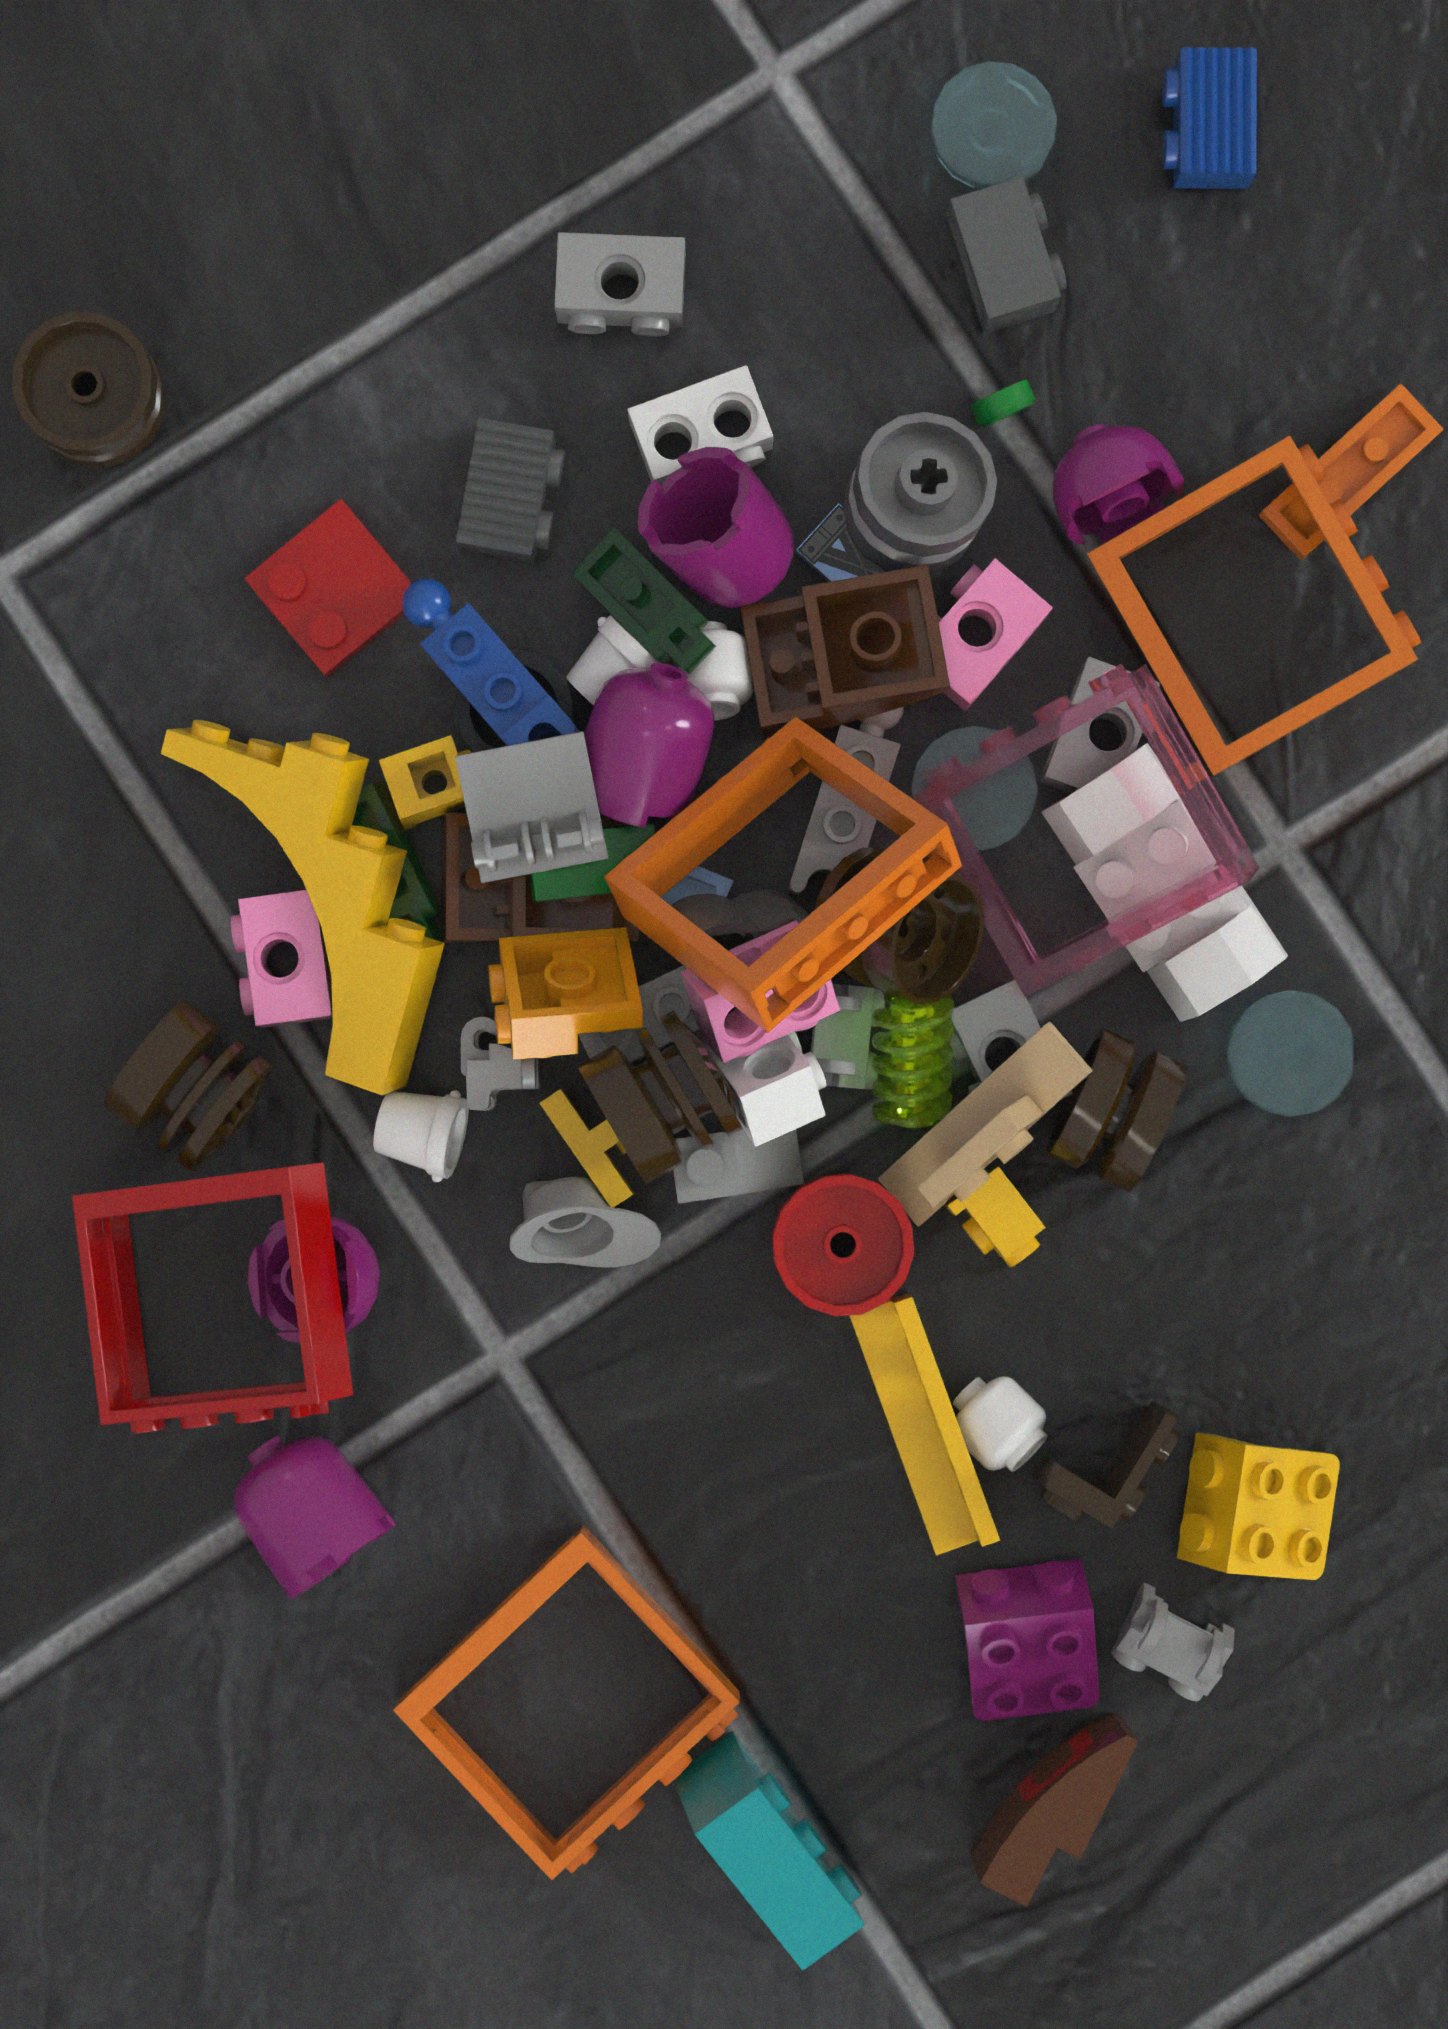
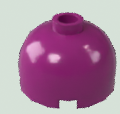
[1053,424,1184,545]
[248,1216,380,1343]

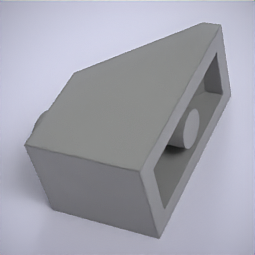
[673,1129,804,1204]

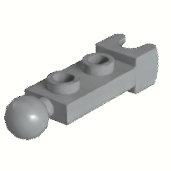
[787,706,905,895]

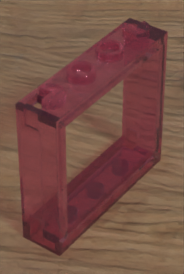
[912,664,1260,997]

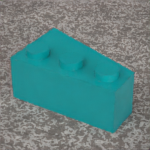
[673,1731,865,1971]

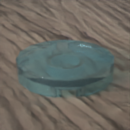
[931,61,1057,189]
[911,726,1038,853]
[1226,990,1354,1117]

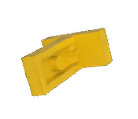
[539,1089,634,1208]

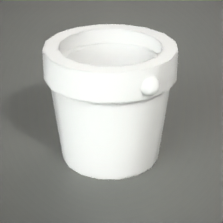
[566,615,659,705]
[373,1090,469,1182]

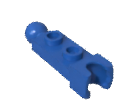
[402,579,580,746]

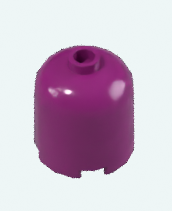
[638,447,794,608]
[584,663,714,827]
[233,1435,396,1601]

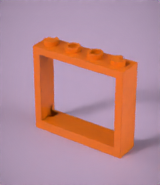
[1087,436,1421,776]
[604,717,962,1033]
[393,1525,740,1880]

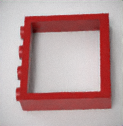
[72,1162,353,1434]

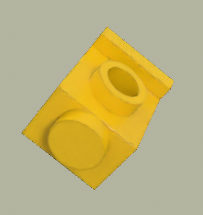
[379,735,471,831]
[945,1166,1046,1268]

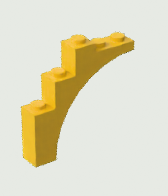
[161,720,445,1095]

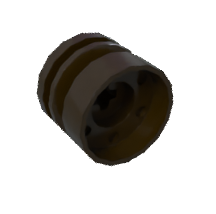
[814,847,985,1004]
[103,1000,274,1172]
[578,1010,743,1185]

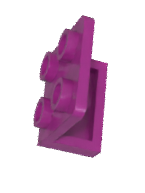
[955,1559,1099,1721]

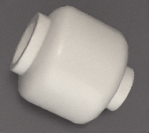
[670,621,754,721]
[953,1376,1048,1472]

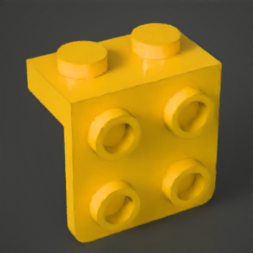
[1177,1432,1340,1580]

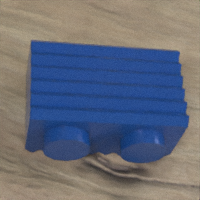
[1162,47,1257,189]

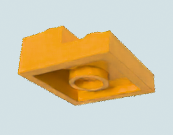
[488,927,643,1060]

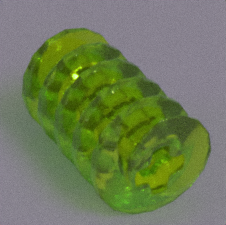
[872,993,954,1128]

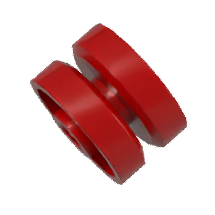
[771,1173,914,1316]

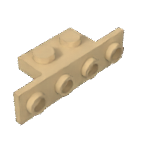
[878,1022,1093,1227]

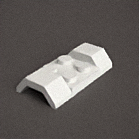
[1041,743,1288,1022]

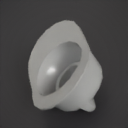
[509,1177,661,1267]

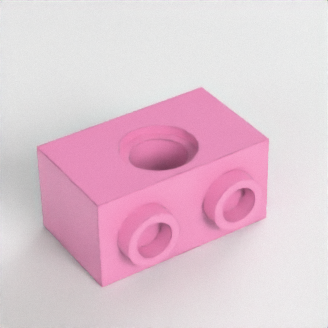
[937,558,1053,711]
[231,890,332,1028]

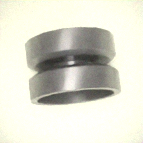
[843,412,997,573]

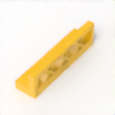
[849,1293,1000,1556]

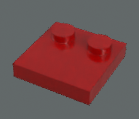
[244,499,411,678]

